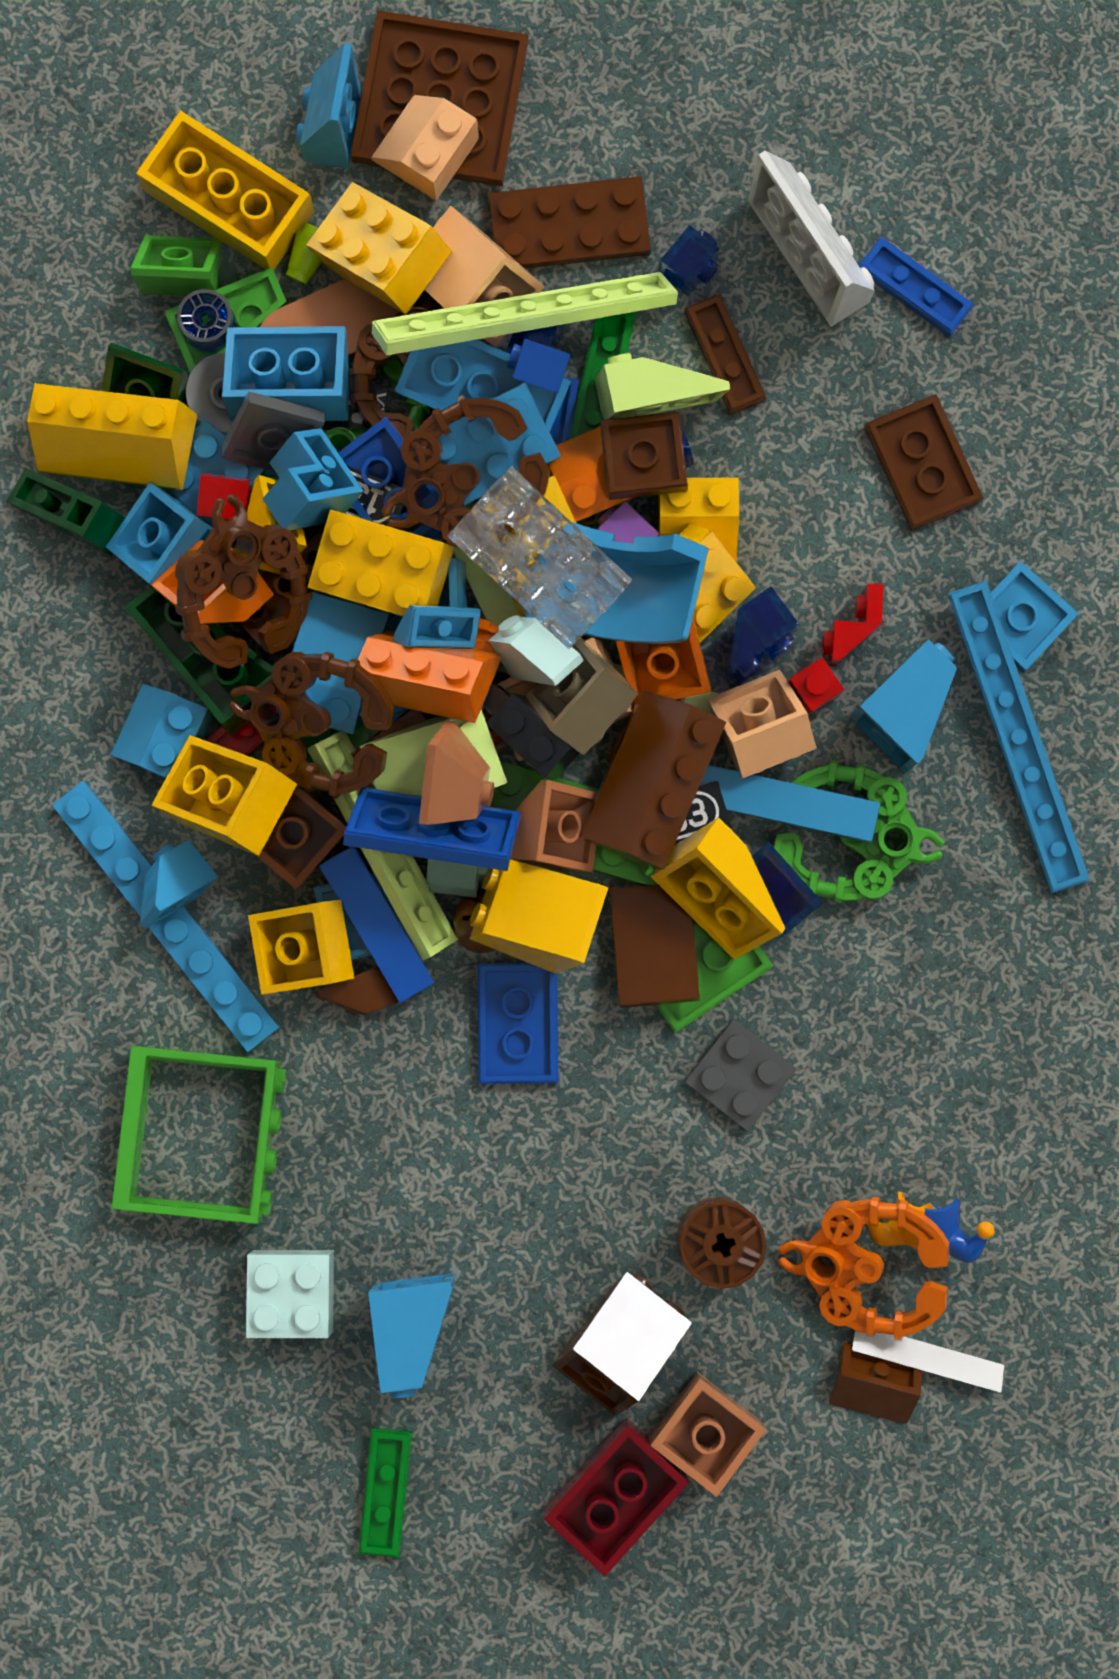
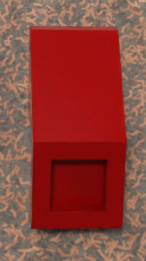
[822,583,884,667]

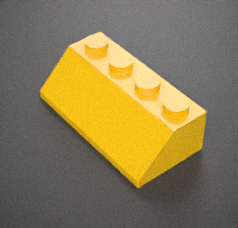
[27,383,198,491]

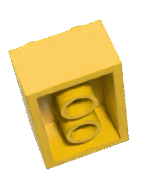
[306,182,452,315]
[307,509,454,616]
[151,735,297,856]

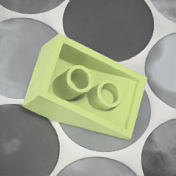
[594,353,730,420]
[359,710,507,796]

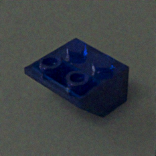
[723,586,799,684]

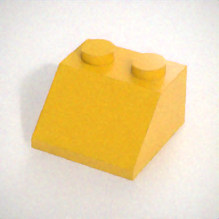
[658,478,739,562]

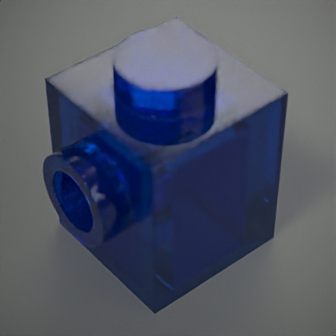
[658,225,720,296]

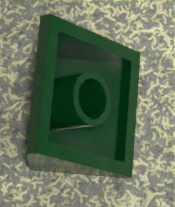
[102,343,189,405]

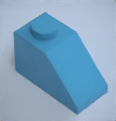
[140,840,218,929]

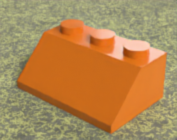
[358,631,501,723]

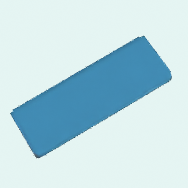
[393,605,481,649]

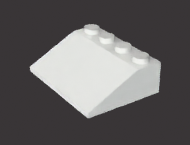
[748,151,875,327]

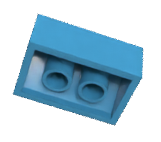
[222,326,350,422]

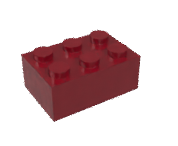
[544,1417,689,1577]

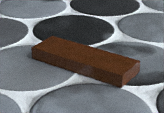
[684,294,767,415]

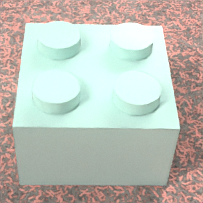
[246,1250,334,1338]

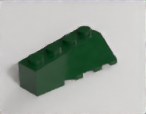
[125,586,274,736]

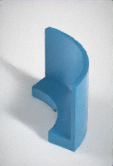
[524,519,709,644]

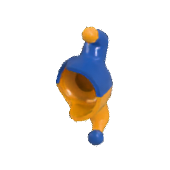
[866,1192,995,1263]

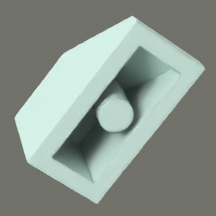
[488,616,584,686]

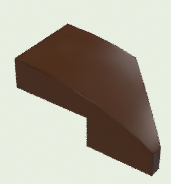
[315,967,399,1016]

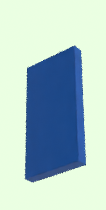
[343,787,521,871]

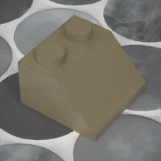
[525,635,638,755]

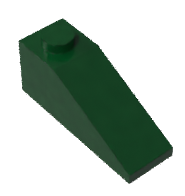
[6,468,125,556]

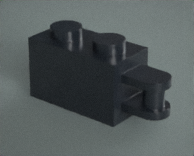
[483,684,580,779]

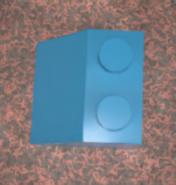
[106,482,213,585]
[110,684,215,779]

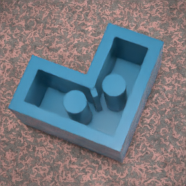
[263,428,364,530]

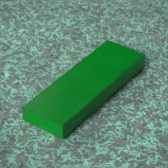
[358,1427,412,1558]

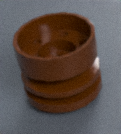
[676,1196,766,1289]

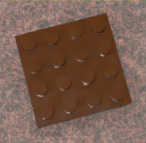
[350,10,529,187]

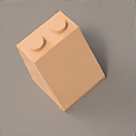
[424,206,545,347]

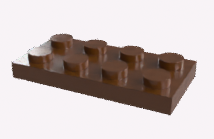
[489,176,651,269]

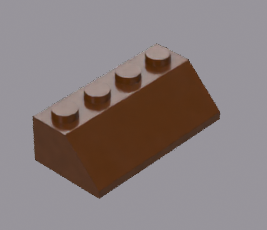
[579,690,726,870]

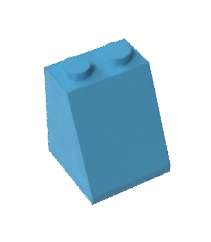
[849,639,957,774]
[368,1273,456,1398]

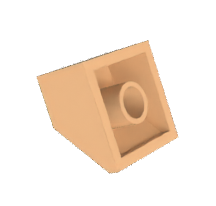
[371,95,479,201]
[707,669,817,778]

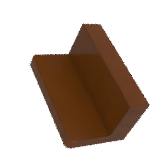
[829,1342,922,1424]

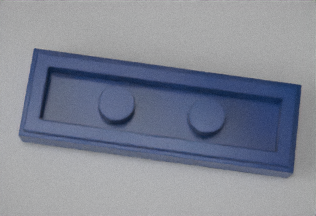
[859,236,974,338]

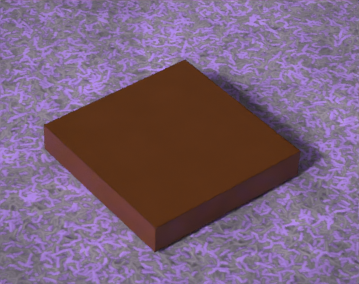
[600,411,688,500]

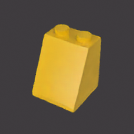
[470,859,608,974]

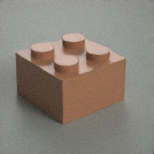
[648,1371,766,1497]

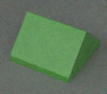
[131,235,222,297]

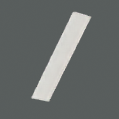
[852,1330,1004,1393]

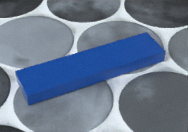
[319,846,435,1004]

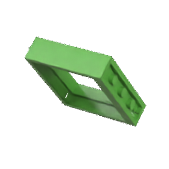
[112,1046,286,1224]

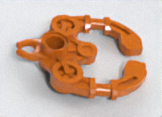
[778,1197,949,1341]

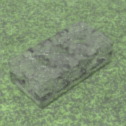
[447,466,632,649]

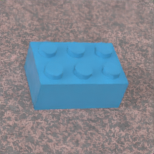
[439,382,561,506]

